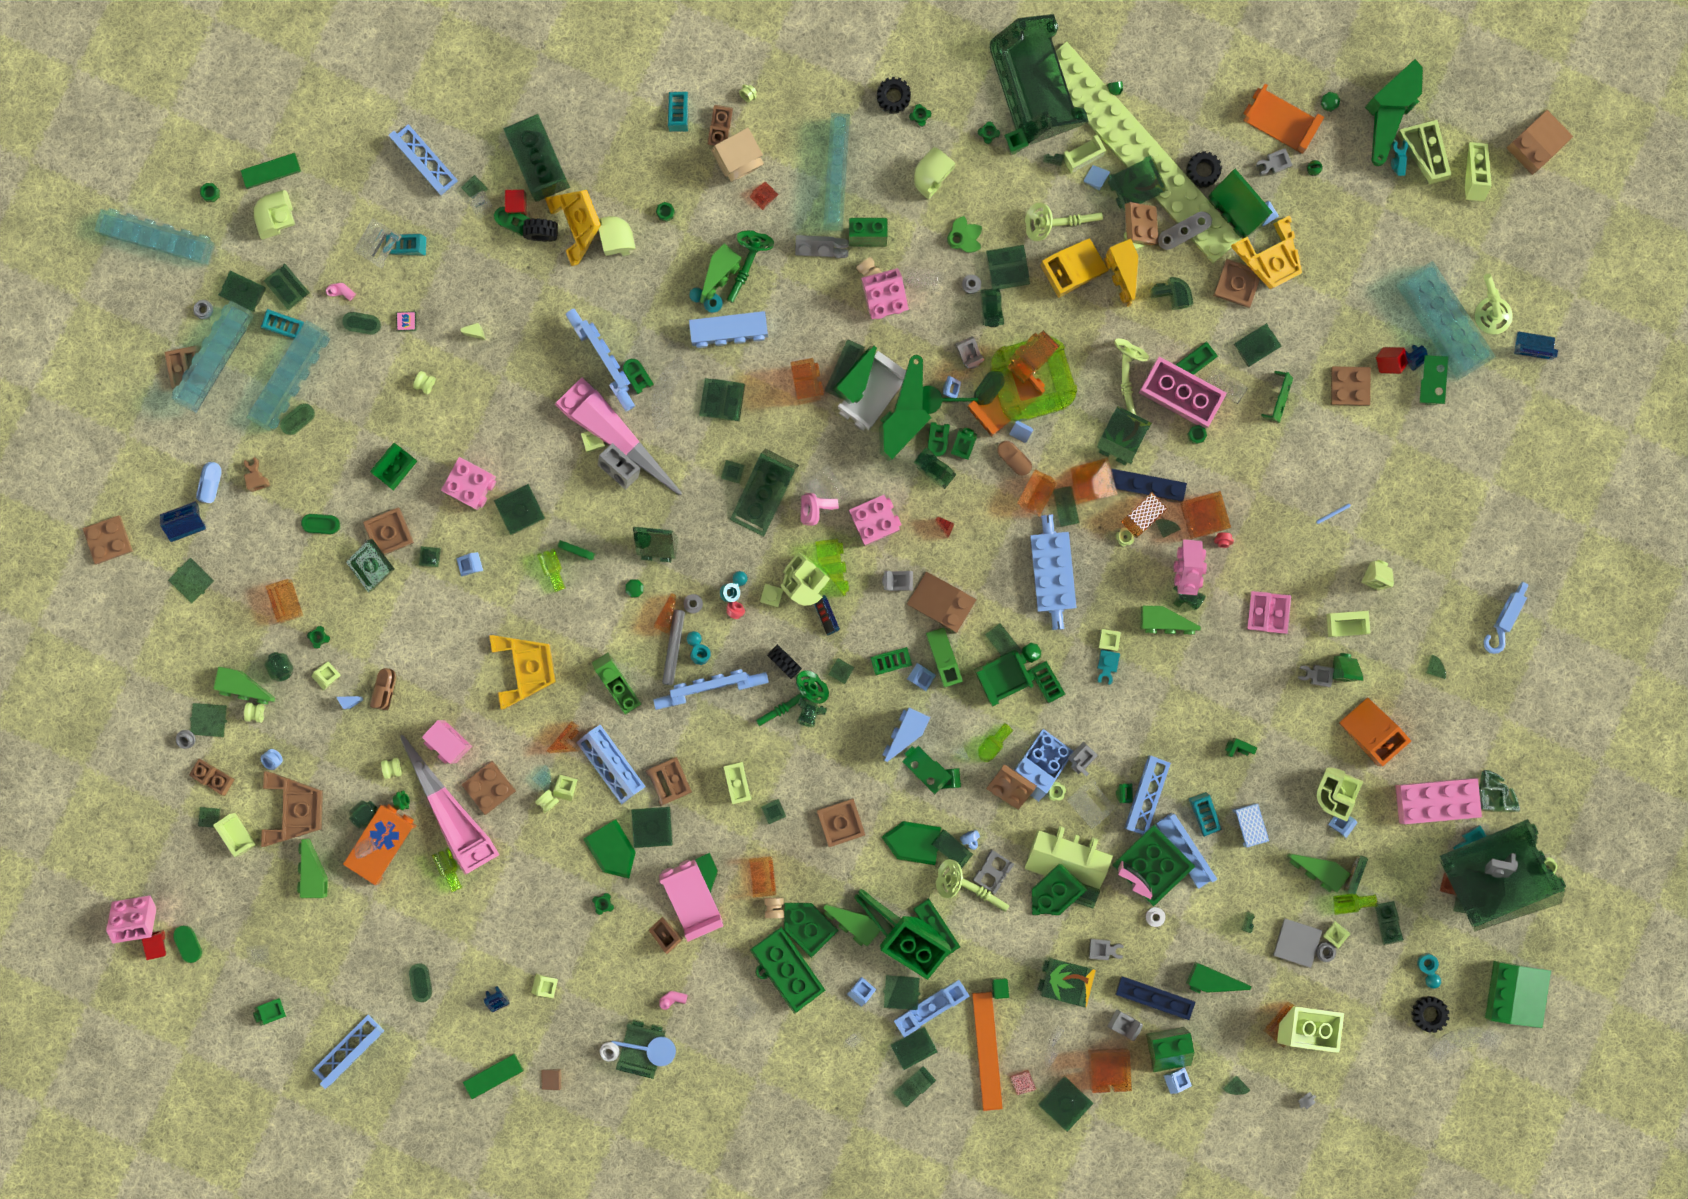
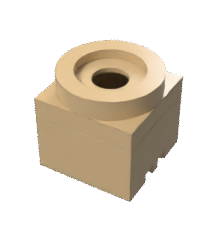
[711,128,764,182]

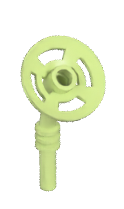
[1025,203,1103,241]
[1475,274,1513,334]
[1114,339,1149,417]
[936,859,1009,912]

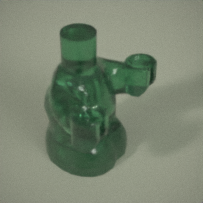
[1173,585,1206,610]
[797,694,827,728]

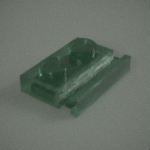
[264,263,310,310]
[218,271,266,312]
[1234,323,1282,368]
[890,1026,938,1070]

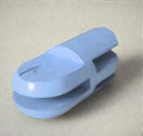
[196,462,221,503]

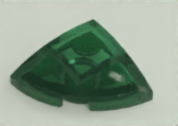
[1479,770,1520,812]

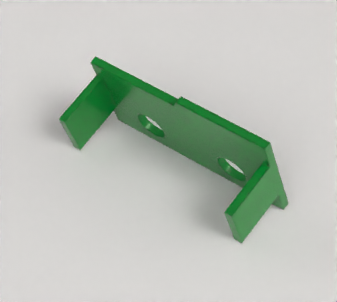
[1419,355,1448,405]
[1261,371,1293,423]
[902,745,952,795]

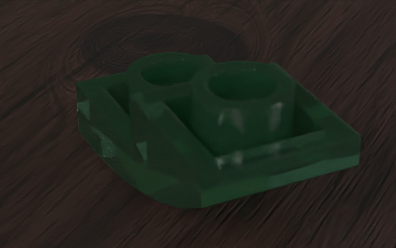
[1375,901,1404,946]

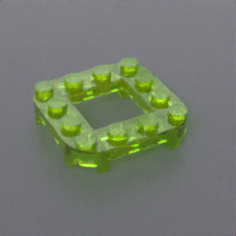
[990,335,1077,422]

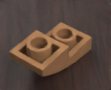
[708,105,733,146]
[189,759,235,796]

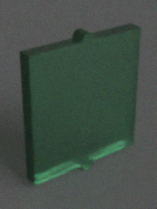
[168,558,214,603]
[190,703,227,737]
[883,975,921,1010]

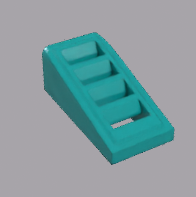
[668,92,688,132]
[385,234,427,256]
[261,309,304,340]
[1189,792,1222,837]

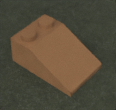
[1507,110,1573,175]
[907,572,976,633]

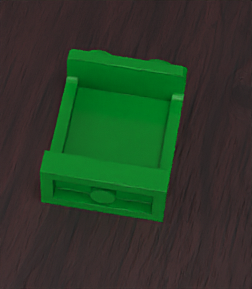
[849,218,888,247]
[974,650,1035,707]

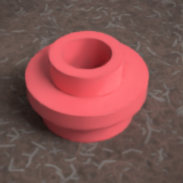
[1214,532,1234,548]
[726,602,745,619]

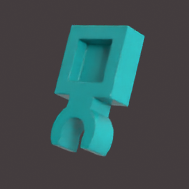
[1097,650,1120,685]

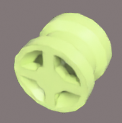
[413,371,436,395]
[244,702,265,723]
[381,758,402,779]
[535,790,559,814]

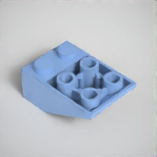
[882,708,930,762]
[1014,729,1074,802]

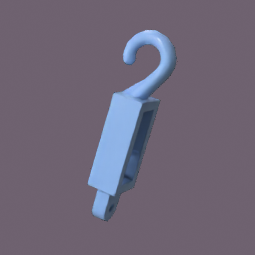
[1483,582,1528,654]

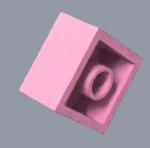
[422,720,472,764]

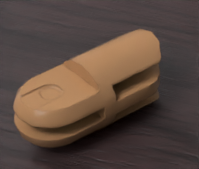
[997,441,1032,476]
[370,668,396,710]

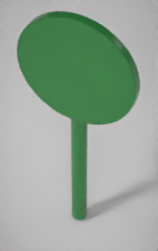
[922,386,978,414]

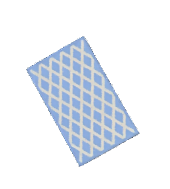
[1233,803,1269,847]

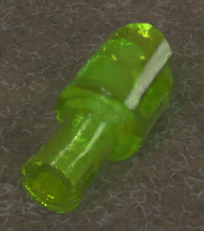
[537,548,566,593]
[978,723,1013,762]
[432,847,463,893]
[1333,893,1378,915]

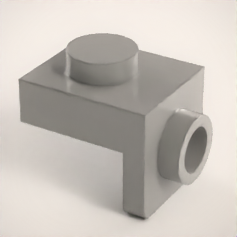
[955,336,985,369]
[882,571,913,591]
[1068,742,1098,777]
[1485,853,1518,878]
[1108,1010,1143,1041]

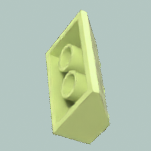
[1277,1006,1344,1053]

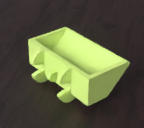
[1024,826,1113,893]

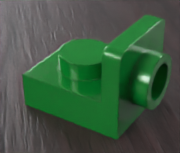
[951,427,977,460]
[1225,738,1257,757]
[253,998,286,1026]

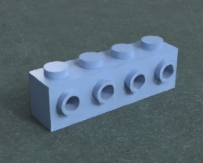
[689,311,768,348]

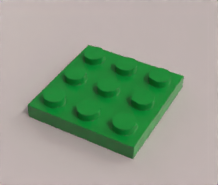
[1112,824,1195,906]

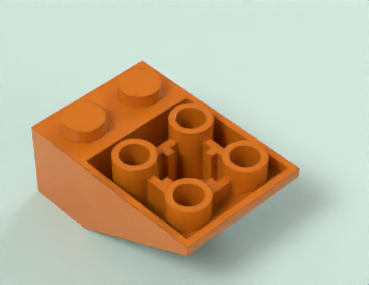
[1339,697,1411,767]

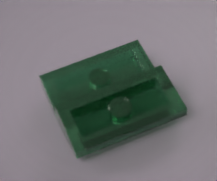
[986,245,1030,290]
[699,378,745,422]

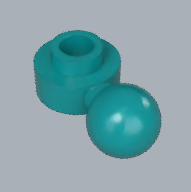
[689,287,723,313]
[720,571,748,602]
[686,631,711,665]
[1417,953,1441,989]

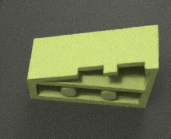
[1397,120,1451,184]

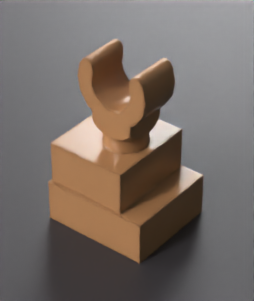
[244,457,270,492]

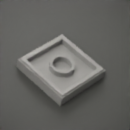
[1273,918,1322,968]

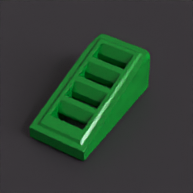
[870,647,912,676]
[1030,661,1066,704]

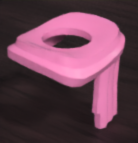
[800,493,839,526]

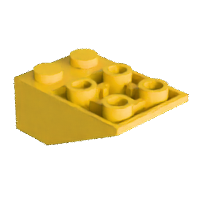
[1040,238,1108,298]
[1104,239,1138,307]

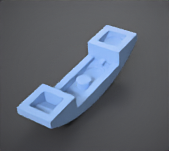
[894,980,970,1038]

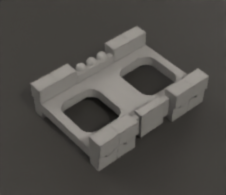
[972,849,1014,894]

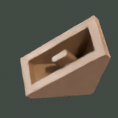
[649,917,683,954]

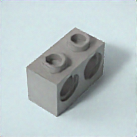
[598,443,640,490]

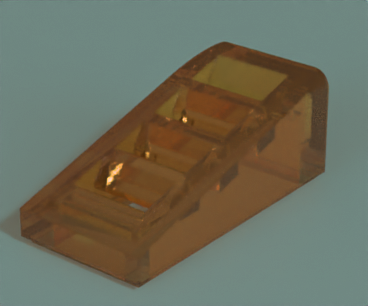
[654,593,677,634]

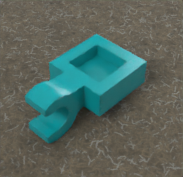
[1391,140,1408,176]
[1453,825,1490,854]

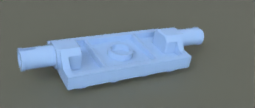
[565,309,635,412]
[1030,515,1077,630]
[653,669,769,710]

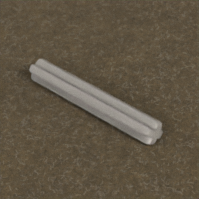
[662,610,685,685]

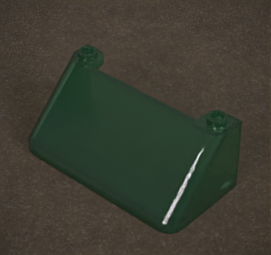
[990,14,1089,145]

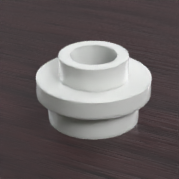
[1146,907,1165,927]
[600,1042,619,1062]

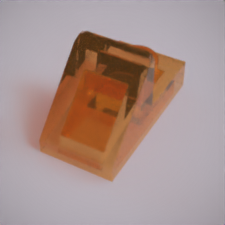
[547,721,579,753]

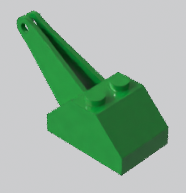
[1365,59,1423,166]
[879,355,932,461]
[854,889,951,980]

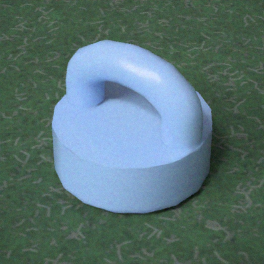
[260,749,283,770]
[960,830,980,850]

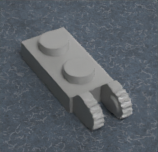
[795,235,849,258]

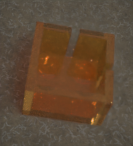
[1007,330,1059,384]
[790,358,824,405]
[1180,491,1231,540]
[1088,1048,1132,1093]

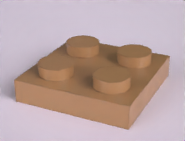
[1125,202,1159,245]
[1213,259,1260,308]
[1331,366,1371,406]
[363,507,414,558]
[82,515,133,565]
[462,761,516,815]
[986,765,1037,810]
[817,798,865,847]

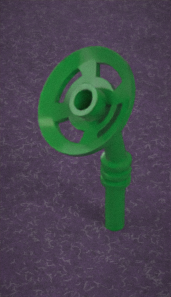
[726,230,774,303]
[756,670,829,727]

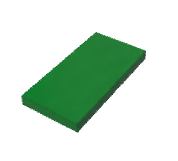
[750,927,826,1014]

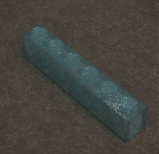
[824,113,850,231]
[94,208,215,266]
[172,300,254,413]
[246,320,330,431]

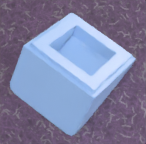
[1083,165,1110,191]
[1009,421,1033,443]
[456,552,483,577]
[907,663,936,691]
[336,696,363,709]
[1328,816,1357,838]
[847,977,876,1007]
[1163,1067,1192,1094]

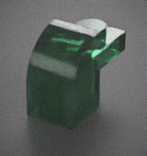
[1150,277,1194,310]
[980,288,1004,327]
[914,447,956,489]

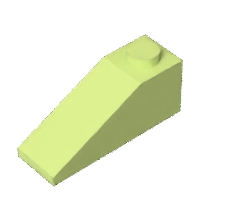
[1465,142,1492,202]
[1361,560,1394,591]

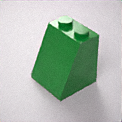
[1146,1027,1195,1073]

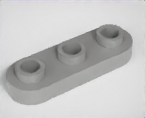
[1158,211,1212,250]

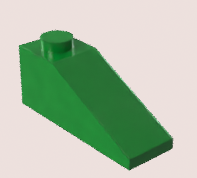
[832,345,877,404]
[1332,653,1363,682]
[1186,962,1252,994]

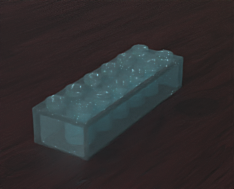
[1396,261,1496,380]

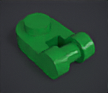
[494,207,530,236]
[623,358,654,394]
[928,422,950,457]

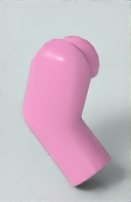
[326,283,356,301]
[659,991,688,1010]

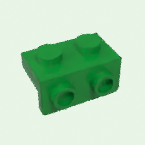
[370,443,417,491]

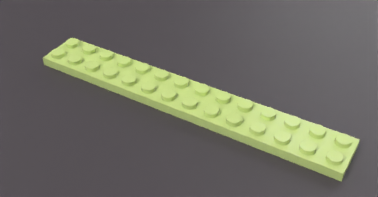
[1038,42,1242,264]

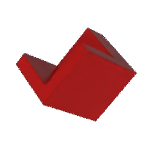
[505,189,527,216]
[1376,347,1408,374]
[142,930,166,960]

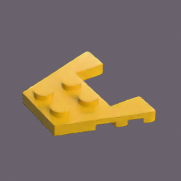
[545,190,601,266]
[1231,215,1302,289]
[489,635,556,710]

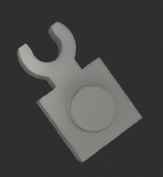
[1256,148,1293,176]
[1298,665,1334,687]
[1089,938,1124,960]

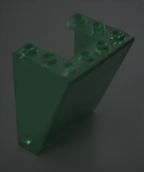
[1439,819,1566,932]

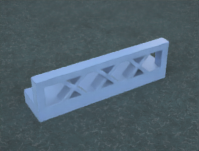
[389,124,458,195]
[576,725,646,804]
[1124,755,1171,835]
[1156,813,1217,889]
[312,1014,384,1089]

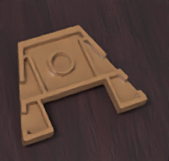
[261,771,323,847]

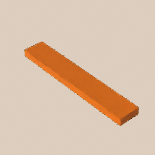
[972,991,1003,1111]

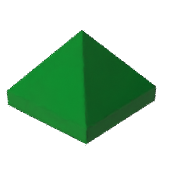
[1116,783,1133,803]

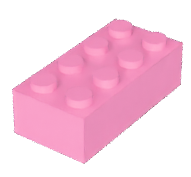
[1138,357,1227,429]
[1395,778,1482,824]

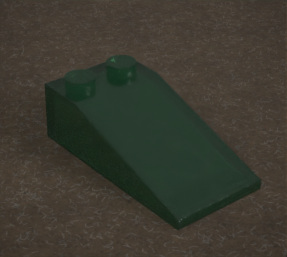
[503,114,570,202]
[730,448,799,537]
[633,527,678,563]

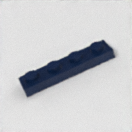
[1108,469,1187,502]
[1115,976,1196,1020]

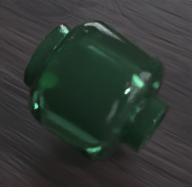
[264,652,294,682]
[349,800,378,829]

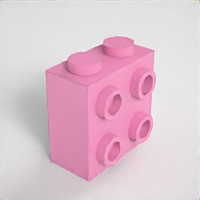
[861,268,909,319]
[441,457,496,510]
[849,495,901,547]
[1174,539,1207,596]
[106,896,156,943]

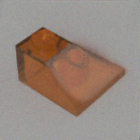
[1071,458,1118,505]

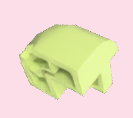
[914,147,956,200]
[254,190,295,240]
[599,216,636,256]
[781,552,830,606]
[1317,767,1363,821]

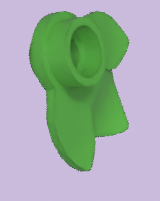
[947,216,982,253]

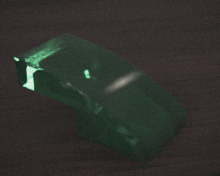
[892,1066,936,1107]

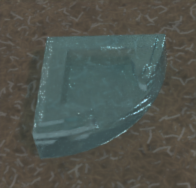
[532,765,551,792]

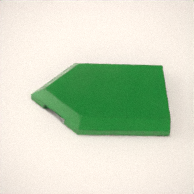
[583,819,636,879]
[881,821,941,865]
[1032,864,1087,915]
[784,903,839,958]

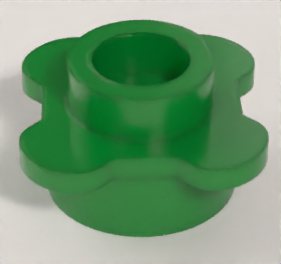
[909,104,932,127]
[978,121,1000,144]
[307,626,330,649]
[393,790,410,811]
[592,893,614,915]

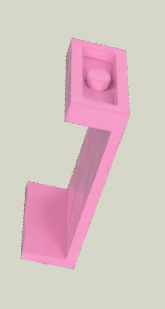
[659,859,723,942]

